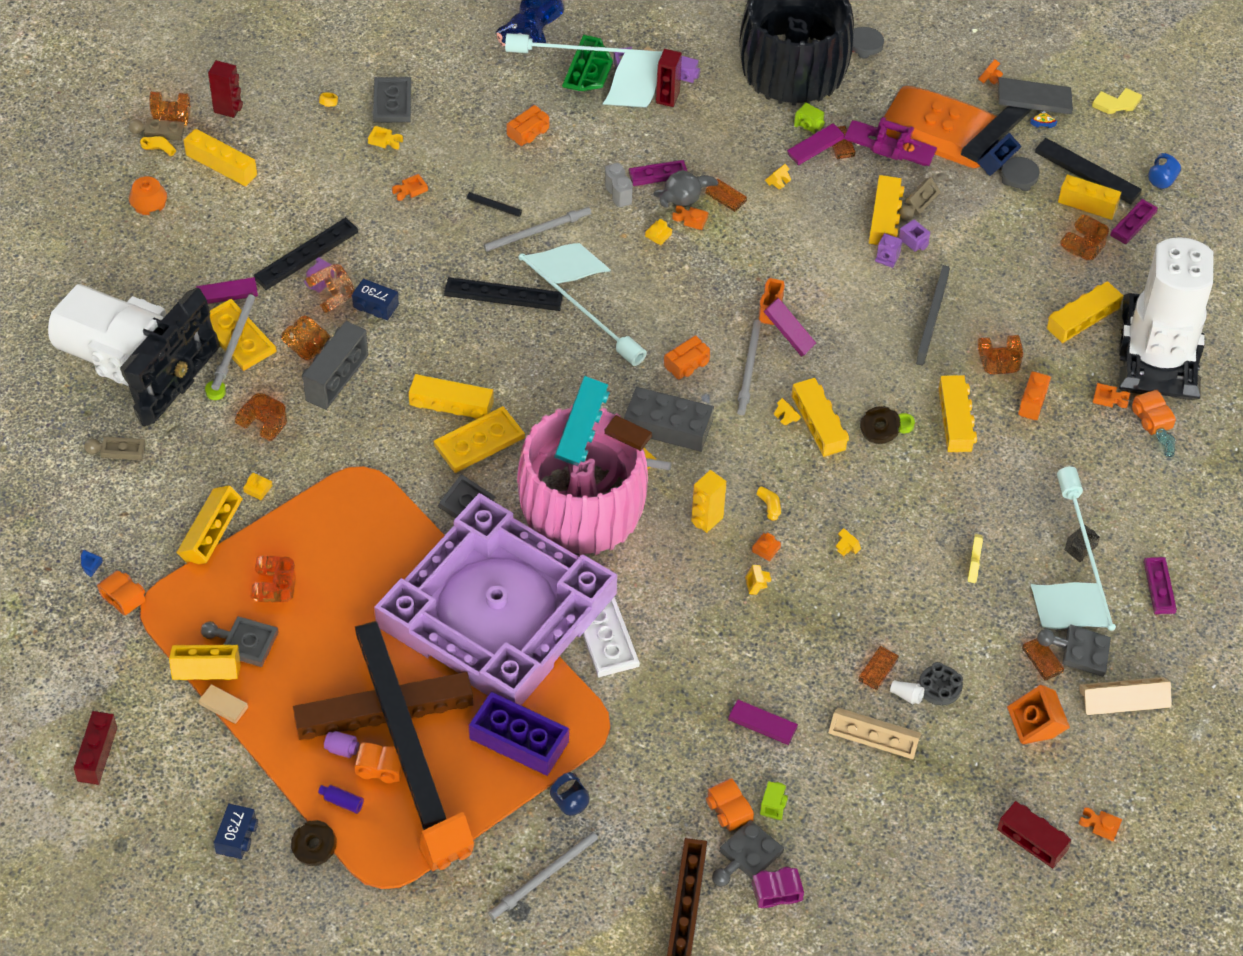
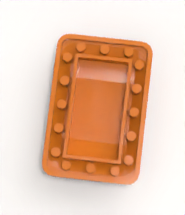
[884,86,997,168]

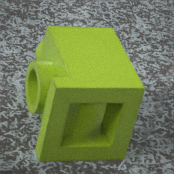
[794,103,825,134]
[760,781,788,821]

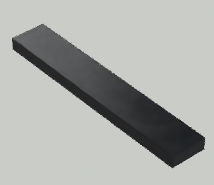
[961,106,1032,163]
[1035,138,1142,204]
[254,217,358,290]
[444,277,564,311]

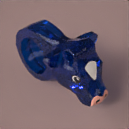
[496,0,565,46]

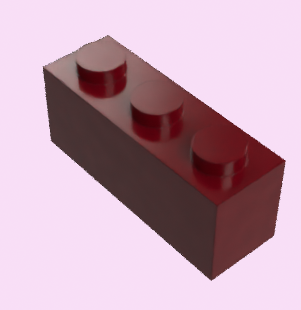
[656,48,682,107]
[208,60,243,118]
[74,711,117,785]
[997,801,1072,869]

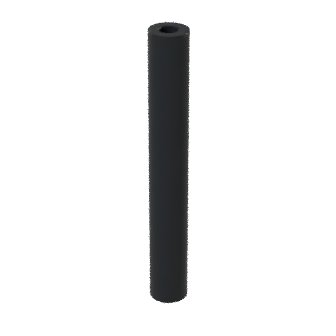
[467,192,522,217]

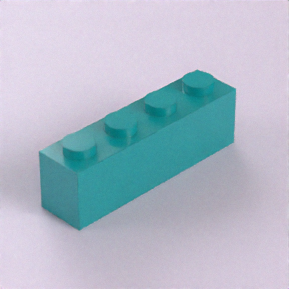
[554,376,610,466]

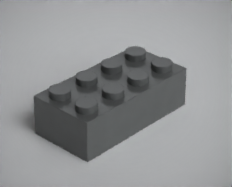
[302,321,369,410]
[624,387,714,452]

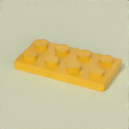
[210,299,277,371]
[434,406,525,473]

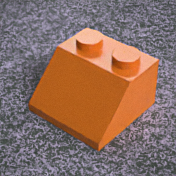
[1007,685,1070,744]
[419,812,474,871]

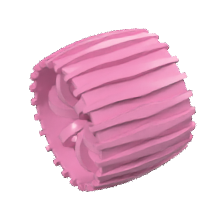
[517,405,648,556]

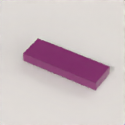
[787,123,844,166]
[629,160,688,186]
[1110,199,1158,245]
[196,277,258,304]
[763,298,816,357]
[1143,557,1177,614]
[728,700,798,745]

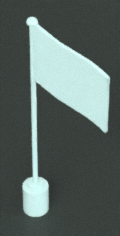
[505,33,662,108]
[518,243,647,366]
[1031,466,1116,631]

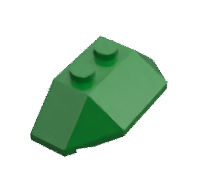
[562,35,613,92]

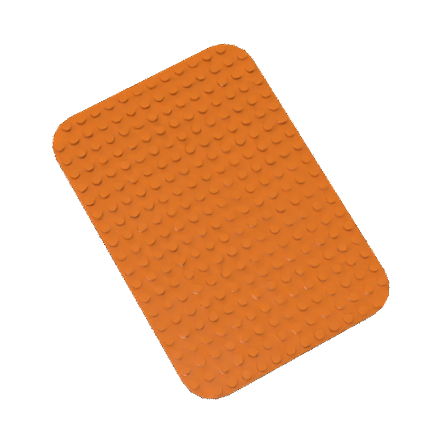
[140,466,610,889]

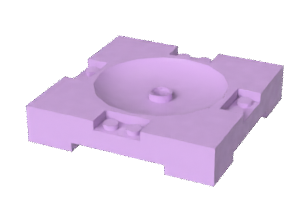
[374,493,617,705]

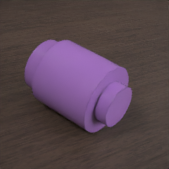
[324,731,359,758]

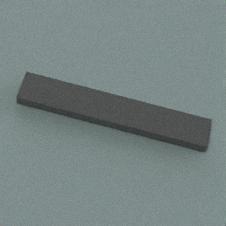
[916,265,950,366]

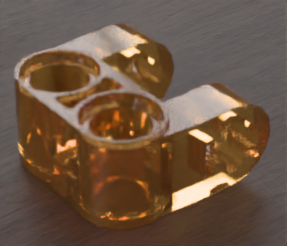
[149,91,191,126]
[1060,215,1109,260]
[305,264,355,313]
[281,315,330,360]
[978,335,1023,375]
[235,393,287,441]
[251,556,296,603]

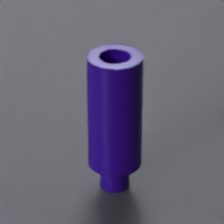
[318,785,364,814]

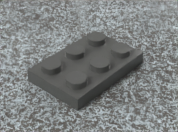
[373,77,412,123]

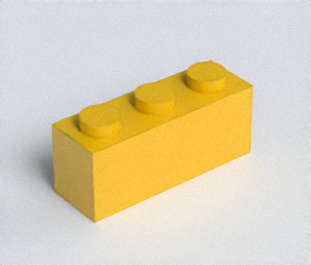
[1058,174,1122,220]
[691,470,727,533]
[169,645,241,680]

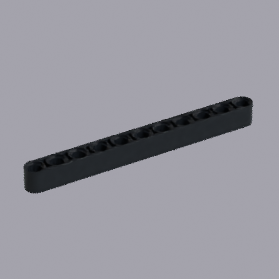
[355,621,446,830]

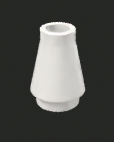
[890,680,924,705]

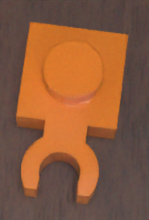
[392,174,428,201]
[672,205,709,230]
[1093,383,1130,408]
[1079,808,1122,842]

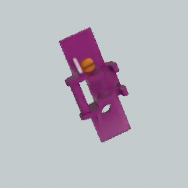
[844,117,937,166]

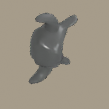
[653,170,718,208]

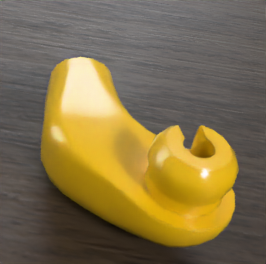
[140,136,176,156]
[756,486,781,521]

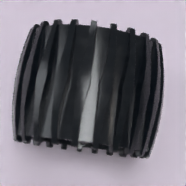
[739,0,854,106]

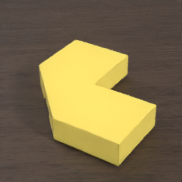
[1092,88,1142,114]
[968,534,983,583]

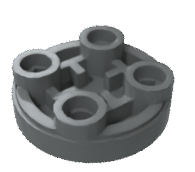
[853,27,884,59]
[1001,157,1040,191]
[919,662,963,706]

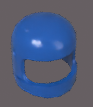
[1148,153,1181,189]

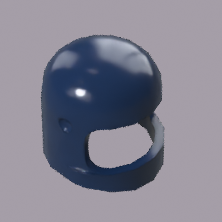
[550,772,590,816]

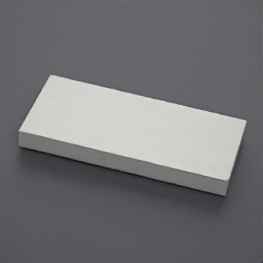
[582,597,640,677]

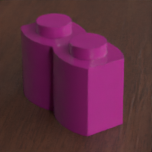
[752,867,804,908]

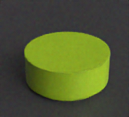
[205,380,226,400]
[899,413,915,433]

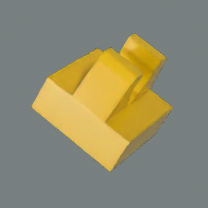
[765,164,791,190]
[645,219,672,246]
[774,398,801,426]
[243,473,273,500]
[836,528,861,557]
[745,565,771,595]

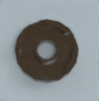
[860,406,901,444]
[291,820,337,866]

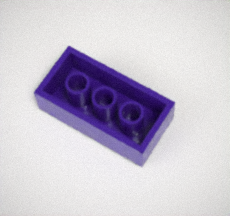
[469,692,569,776]

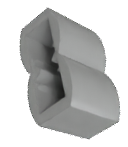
[605,163,633,208]

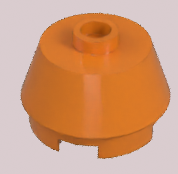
[129,176,167,215]

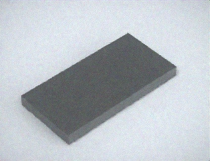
[997,77,1073,114]

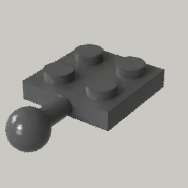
[438,474,496,519]
[201,616,279,667]
[1037,624,1111,677]
[712,820,784,887]

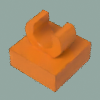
[978,59,1003,85]
[752,532,781,562]

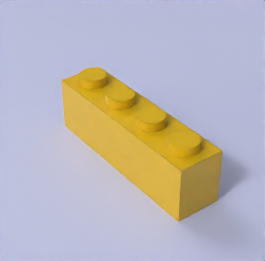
[183,128,257,187]
[869,175,904,245]
[1047,281,1124,343]
[408,374,494,419]
[938,375,977,452]
[791,378,849,457]
[176,485,243,564]

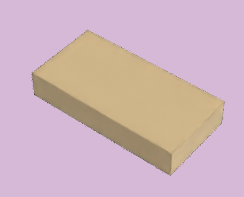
[198,684,248,724]

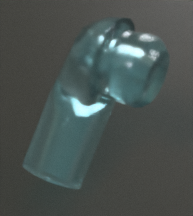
[1156,428,1176,457]

